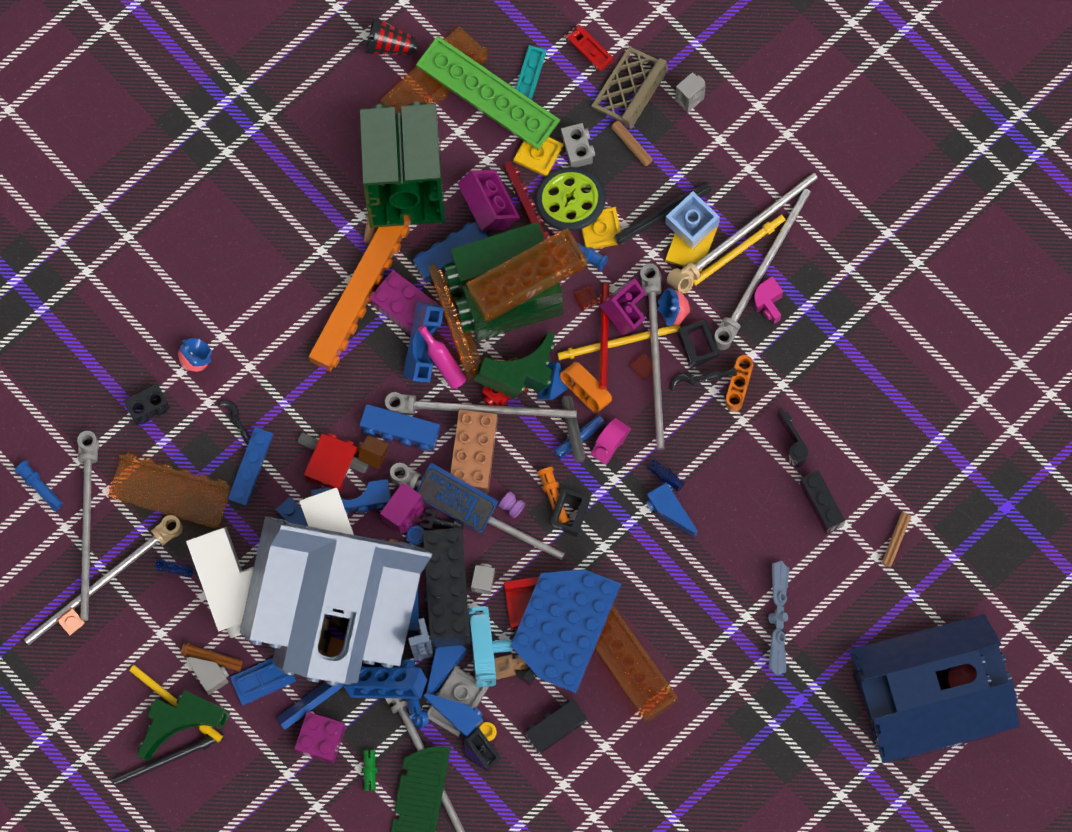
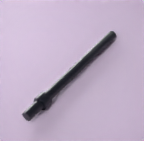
[112,732,225,786]

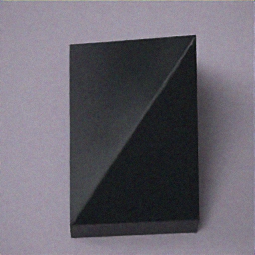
[464,728,501,771]

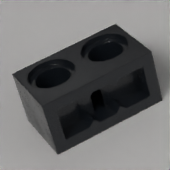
[124,383,170,425]

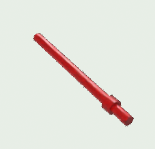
[599,283,609,390]

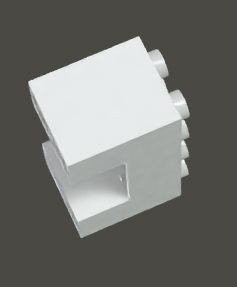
[186,487,354,638]

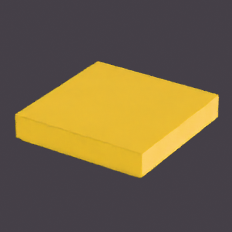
[513,137,564,177]
[582,207,623,249]

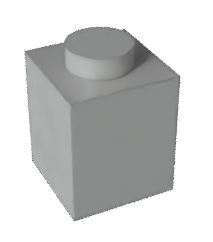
[471,563,495,595]

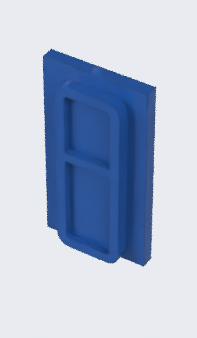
[230,658,296,706]

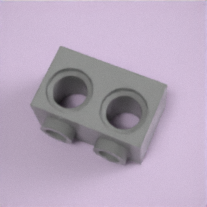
[675,72,705,113]
[561,123,595,168]

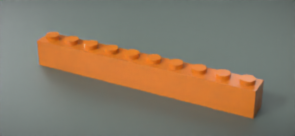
[309,215,410,372]

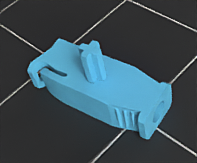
[469,606,512,687]

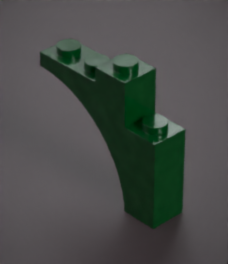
[473,331,555,399]
[137,690,231,761]

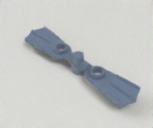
[768,561,789,675]

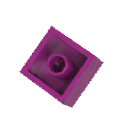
[380,482,424,536]
[295,712,346,764]

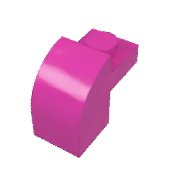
[754,276,783,324]
[590,418,631,465]

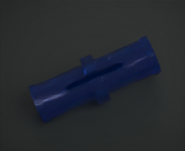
[647,459,685,492]

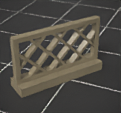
[592,46,669,129]

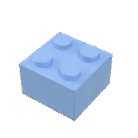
[666,192,720,249]

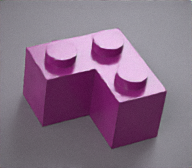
[600,279,646,335]

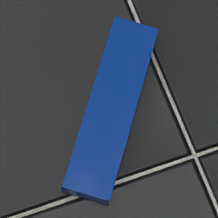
[276,681,344,730]

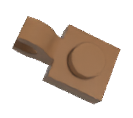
[494,654,530,679]

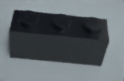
[800,470,845,534]
[525,699,587,755]

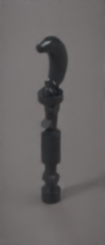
[670,368,737,391]
[218,400,251,445]

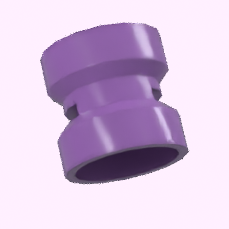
[499,492,526,518]

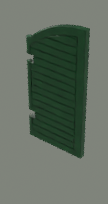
[391,746,451,832]

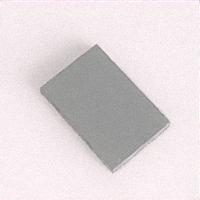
[427,666,489,737]

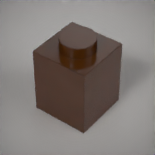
[357,435,389,469]

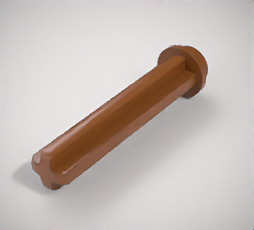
[181,642,243,671]

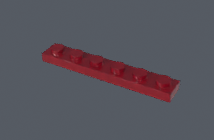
[504,161,558,265]

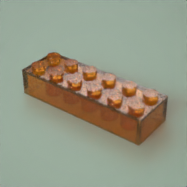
[466,228,587,323]
[594,606,678,724]

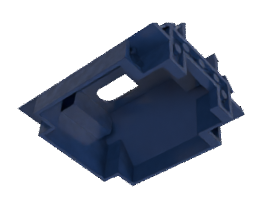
[849,614,1020,763]

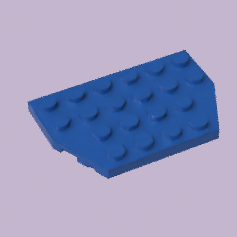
[511,569,621,694]

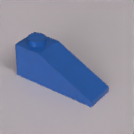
[646,483,698,537]
[427,645,467,695]
[424,693,483,738]

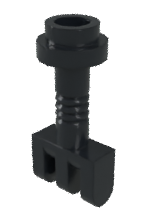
[419,508,464,530]

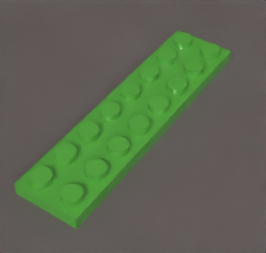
[416,36,560,151]

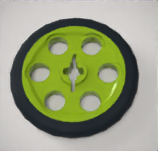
[535,167,606,231]

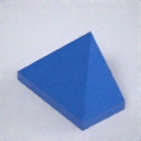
[537,362,568,401]

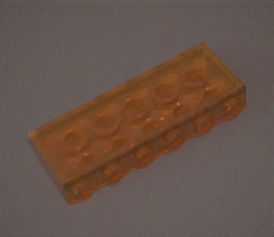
[380,26,488,113]
[428,264,481,382]
[108,453,231,529]

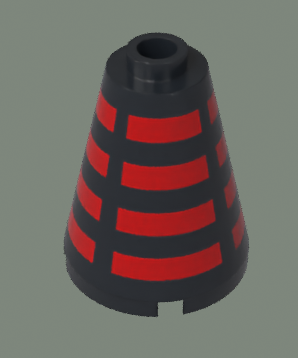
[365,17,418,56]

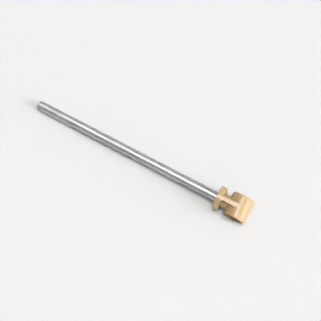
[667,173,818,293]
[24,515,183,645]

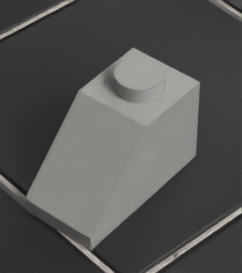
[187,657,229,695]

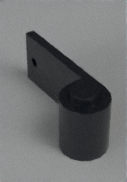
[777,407,808,467]

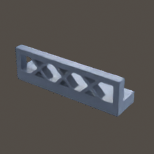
[408,618,434,661]

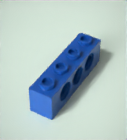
[343,666,427,699]

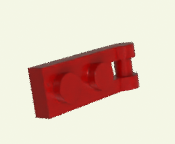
[565,24,614,72]

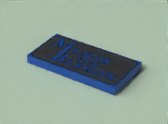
[416,463,499,533]

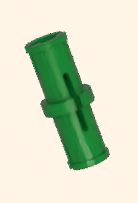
[362,750,377,791]

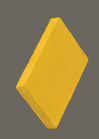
[665,220,720,273]

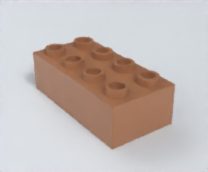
[450,410,498,494]

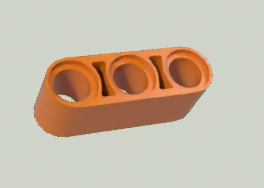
[725,355,753,412]
[560,362,612,413]

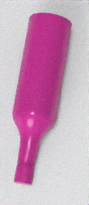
[418,325,467,389]

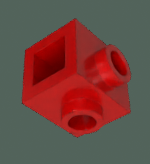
[482,386,510,406]

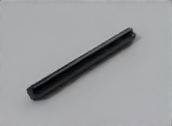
[614,182,711,245]

